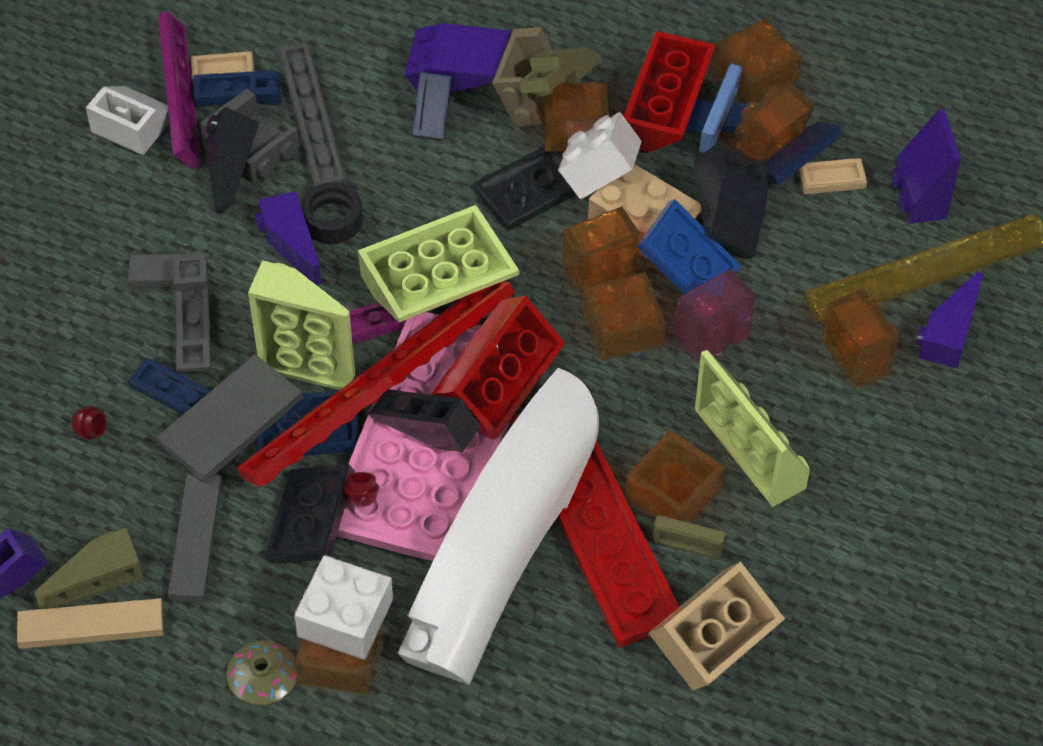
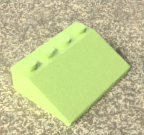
[358,205,519,322]
[248,260,356,390]
[695,350,810,507]

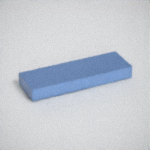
[699,64,742,153]

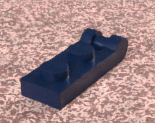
[194,70,282,106]

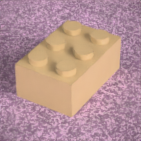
[588,164,703,260]
[648,561,785,691]

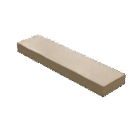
[17,598,163,649]

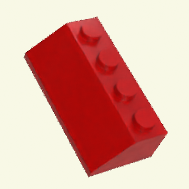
[623,31,715,152]
[430,295,565,440]

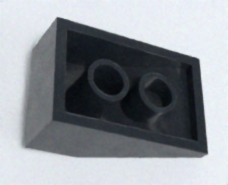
[693,140,769,259]

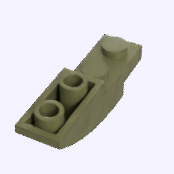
[519,47,602,97]

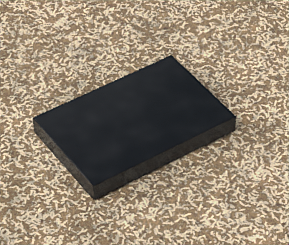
[473,143,577,231]
[265,464,355,563]

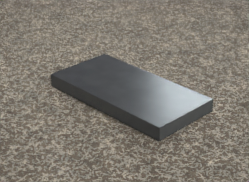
[156,354,303,483]

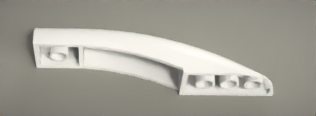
[398,368,599,685]

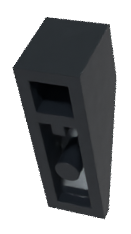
[205,107,259,214]
[369,389,480,452]

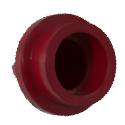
[71,406,107,440]
[344,472,379,507]

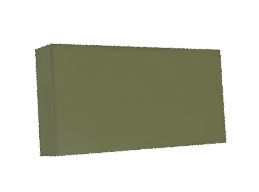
[653,515,726,560]

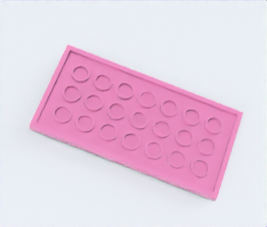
[337,312,512,562]

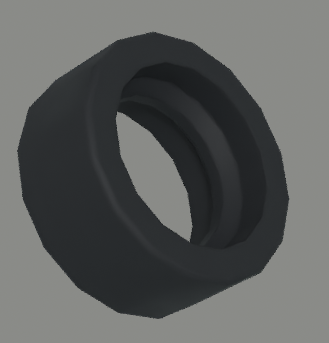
[301,182,363,244]

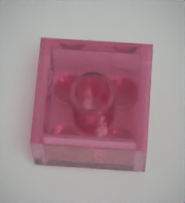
[674,269,755,364]

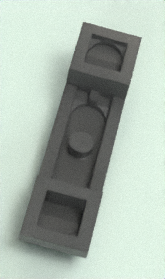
[173,254,211,373]

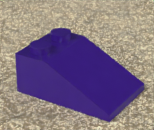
[404,23,512,92]
[891,109,961,224]

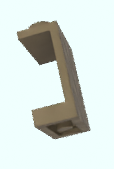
[492,27,552,126]

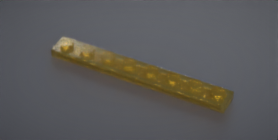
[804,213,1043,324]

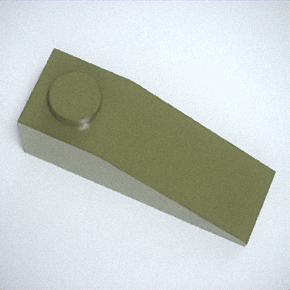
[34,528,144,609]

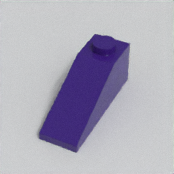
[255,191,322,285]
[915,272,984,369]
[0,528,48,598]

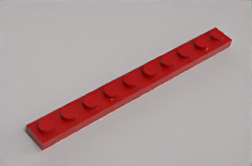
[237,281,515,487]

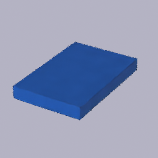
[637,199,741,314]

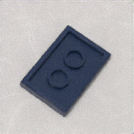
[256,391,359,456]

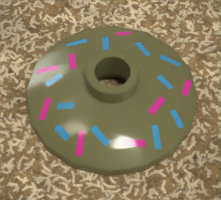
[226,640,299,706]

